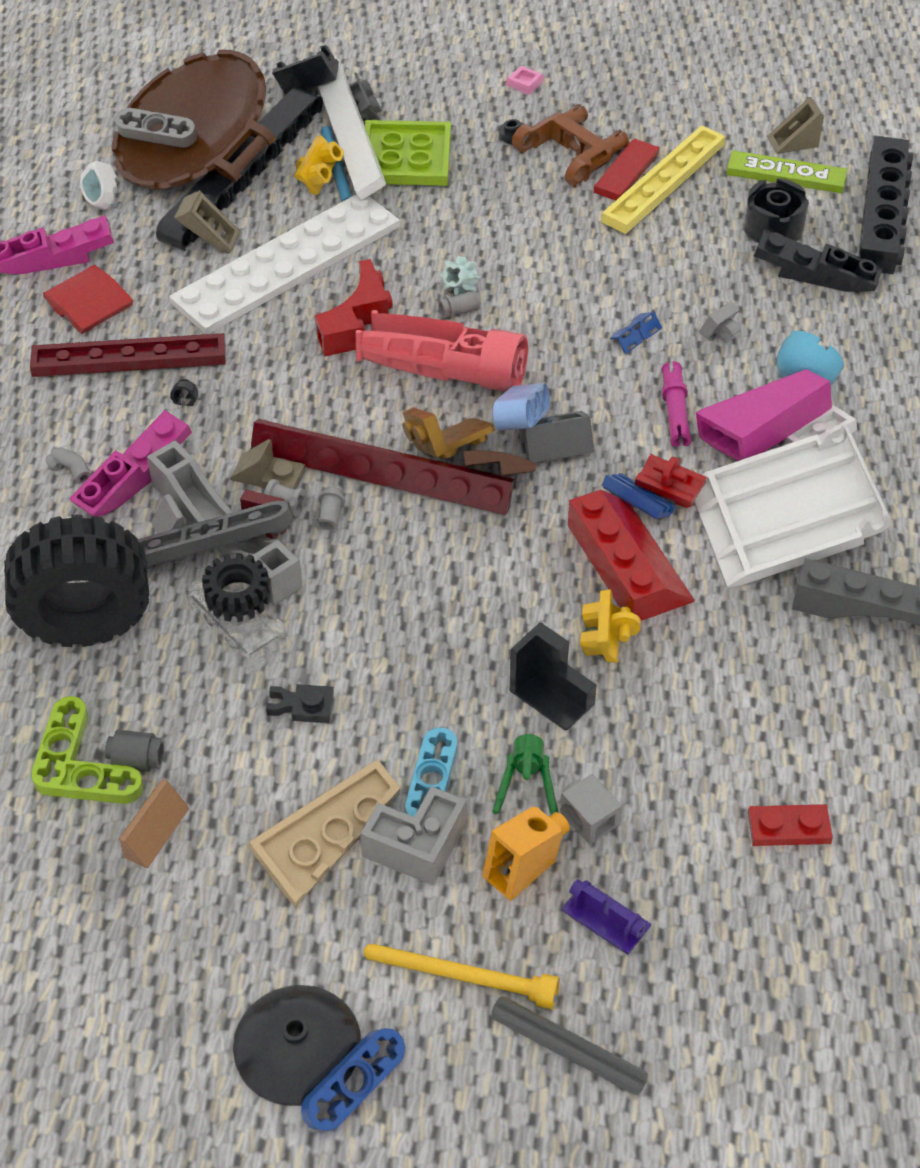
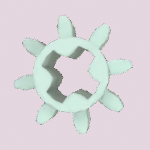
[440,256,481,295]

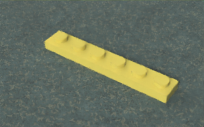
[601,125,726,234]

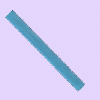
[321,126,352,202]

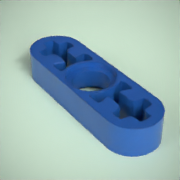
[301,1028,405,1131]

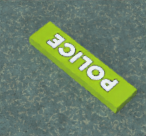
[726,150,848,194]

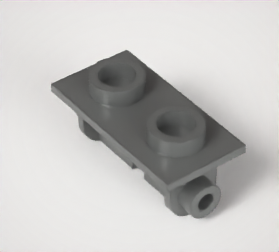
[349,72,382,126]

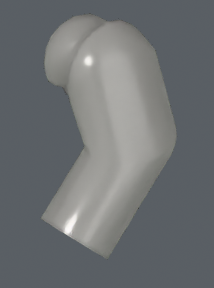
[46,447,92,484]

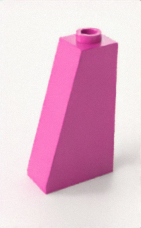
[696,369,832,461]

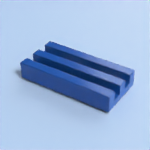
[602,473,676,519]

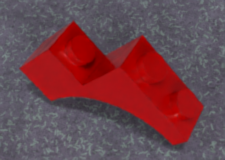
[315,259,393,357]

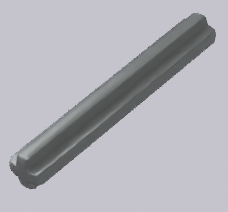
[491,996,648,1095]

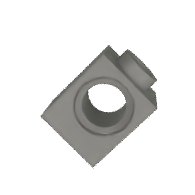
[560,773,622,845]

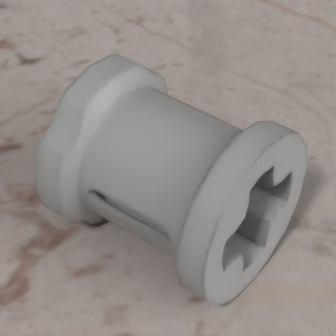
[264,479,307,517]

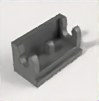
[519,411,595,463]

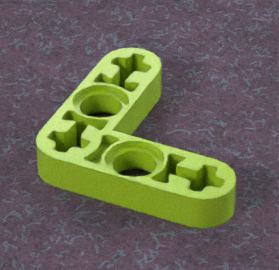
[31,696,144,804]

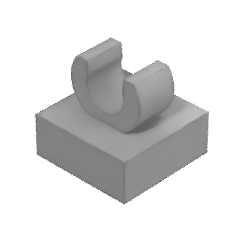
[699,301,741,343]

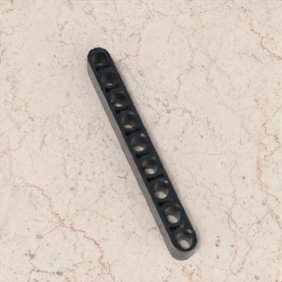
[156,87,323,251]

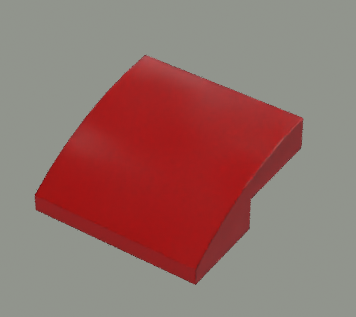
[43,265,133,334]

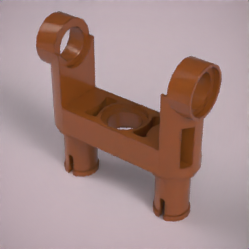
[512,104,629,188]

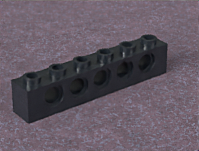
[858,135,914,275]

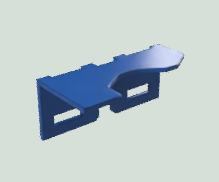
[610,311,662,354]

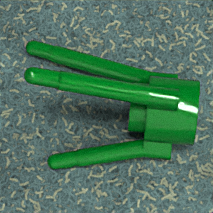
[492,734,558,815]

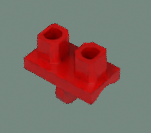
[635,454,706,508]

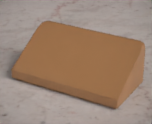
[119,779,189,868]

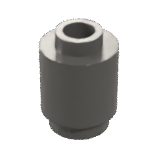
[105,729,164,771]

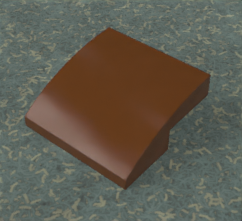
[462,450,536,476]

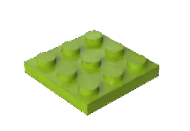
[365,120,451,186]

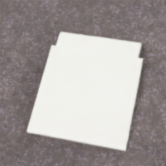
[695,424,892,588]

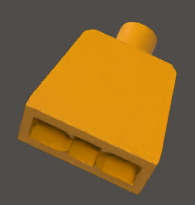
[482,807,570,902]

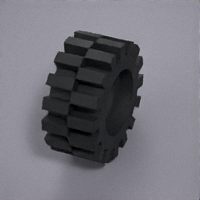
[202,553,271,622]

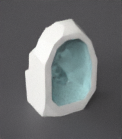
[80,161,118,210]

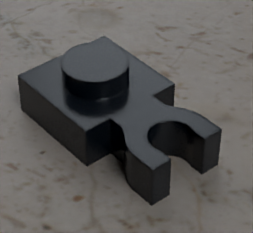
[266,684,334,723]

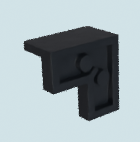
[509,622,597,731]

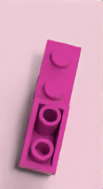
[0,215,114,274]
[69,410,192,517]

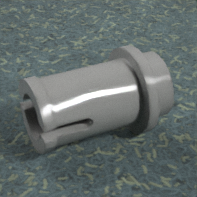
[438,290,480,319]
[315,487,346,531]

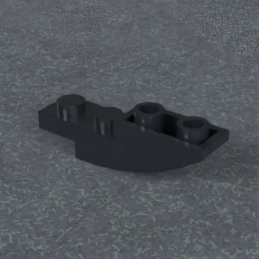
[754,228,883,292]

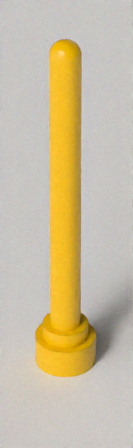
[363,944,560,1010]

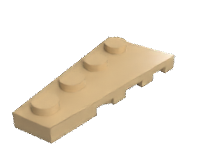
[249,759,401,907]

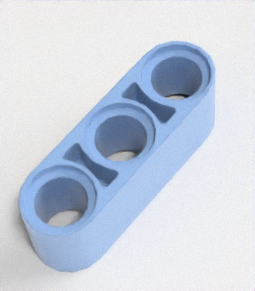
[493,383,550,431]

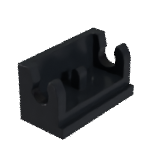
[272,45,339,95]

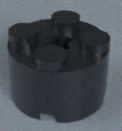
[744,179,809,242]

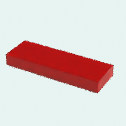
[594,138,660,201]

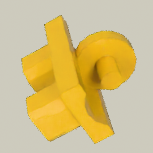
[294,135,344,195]
[580,589,641,663]

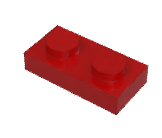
[748,804,833,846]

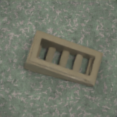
[175,190,240,253]

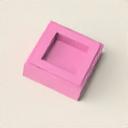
[506,66,544,95]

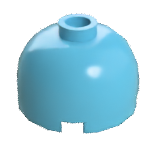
[776,330,845,385]

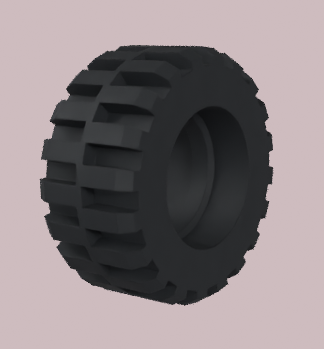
[4,514,150,647]

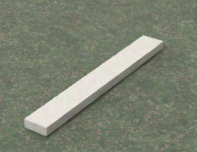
[318,55,386,200]

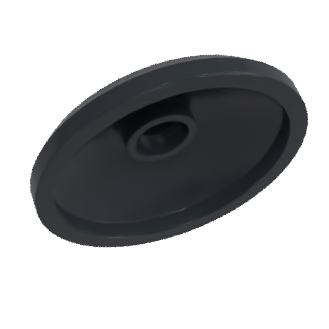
[233,985,361,1106]

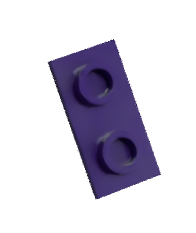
[561,879,652,955]

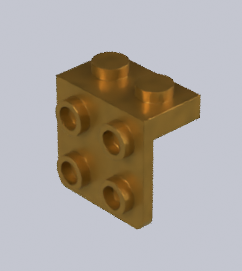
[402,407,495,459]

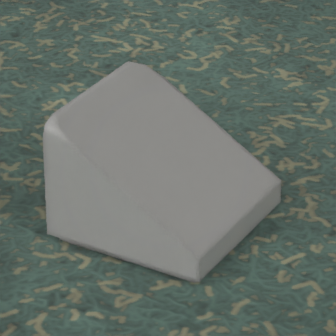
[151,494,185,534]

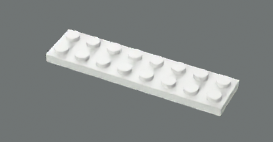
[169,194,400,334]

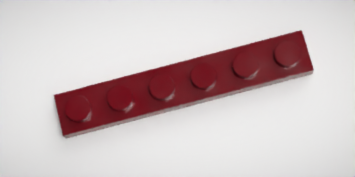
[30,333,226,377]

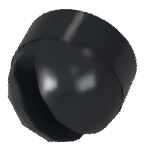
[170,379,199,406]

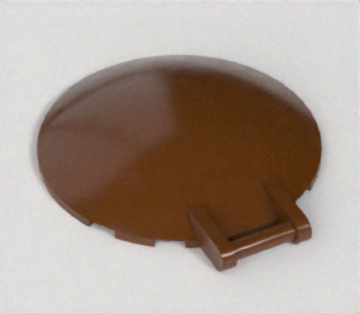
[112,50,276,189]

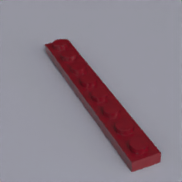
[250,419,515,515]

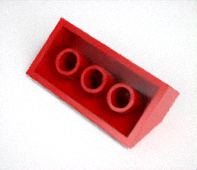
[568,489,695,621]

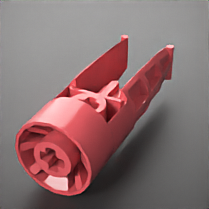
[356,310,528,392]

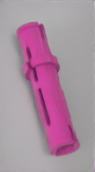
[661,361,692,446]

